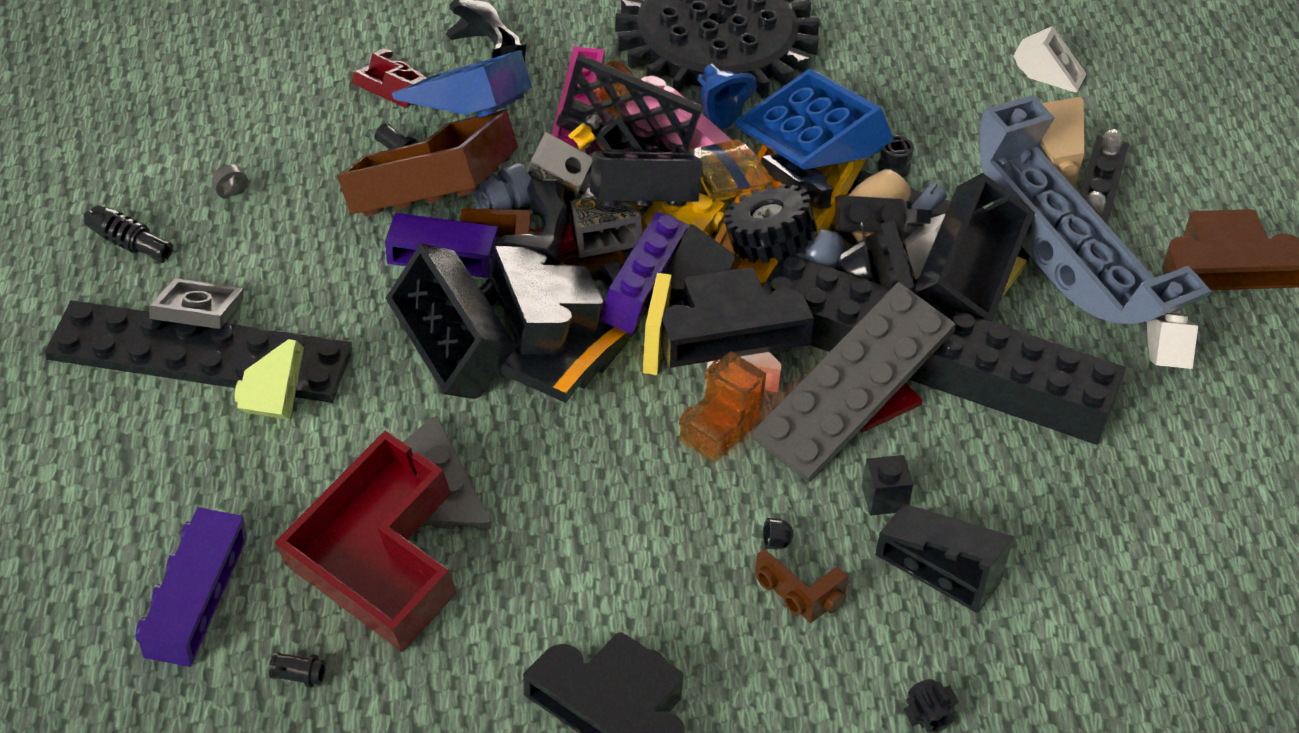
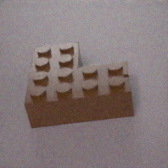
[337,109,518,216]

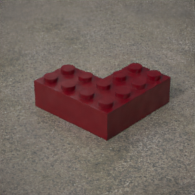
[274,430,457,652]

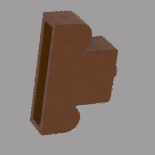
[1162,209,1299,290]

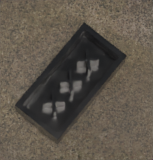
[385,243,516,399]

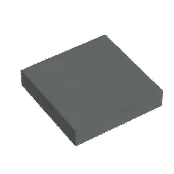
[149,278,244,329]

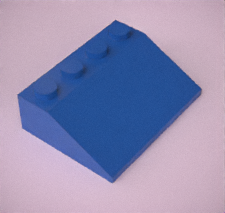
[392,50,532,117]
[733,68,894,170]

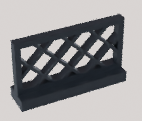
[556,54,703,153]

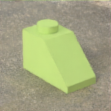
[235,339,304,420]

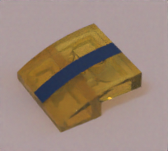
[689,139,773,202]

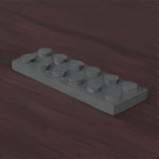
[752,282,956,482]

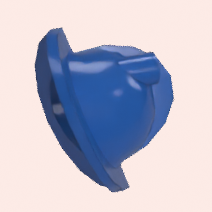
[697,64,757,129]

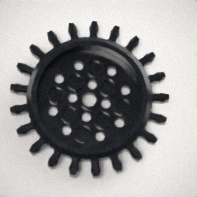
[615,0,820,98]

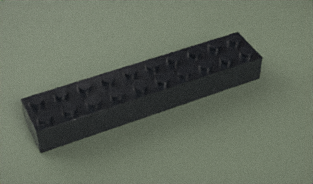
[762,253,1126,445]

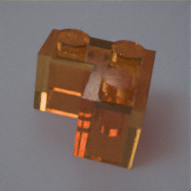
[679,351,767,464]

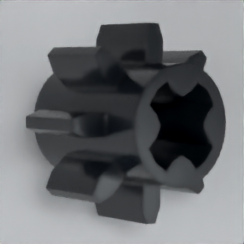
[904,679,959,733]

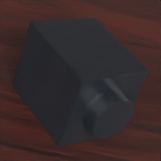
[861,455,913,516]

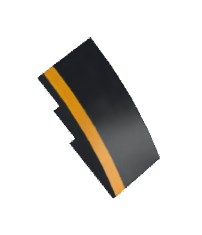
[501,309,638,403]

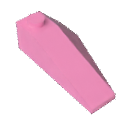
[626,76,752,171]

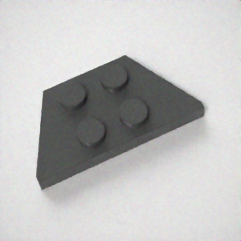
[403,416,491,531]

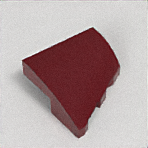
[351,48,427,108]

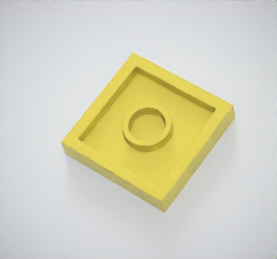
[643,273,671,375]

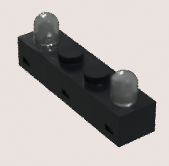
[1080,129,1129,224]

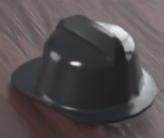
[835,220,879,284]

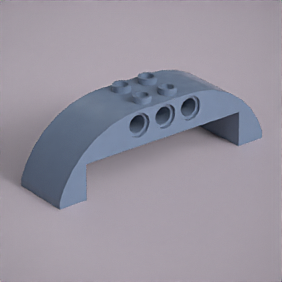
[980,95,1212,324]

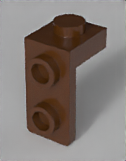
[461,208,537,237]
[755,549,849,624]

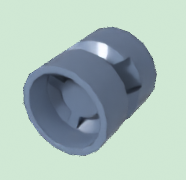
[473,163,532,210]

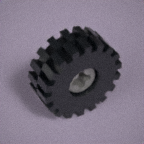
[724,184,818,263]

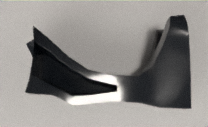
[446,0,527,61]
[498,179,571,266]

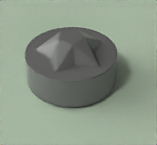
[212,165,248,199]

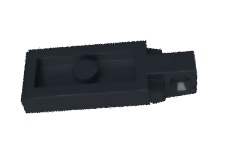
[760,154,833,209]
[835,195,931,234]

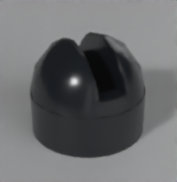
[763,518,794,550]

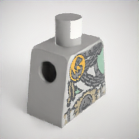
[528,132,594,201]

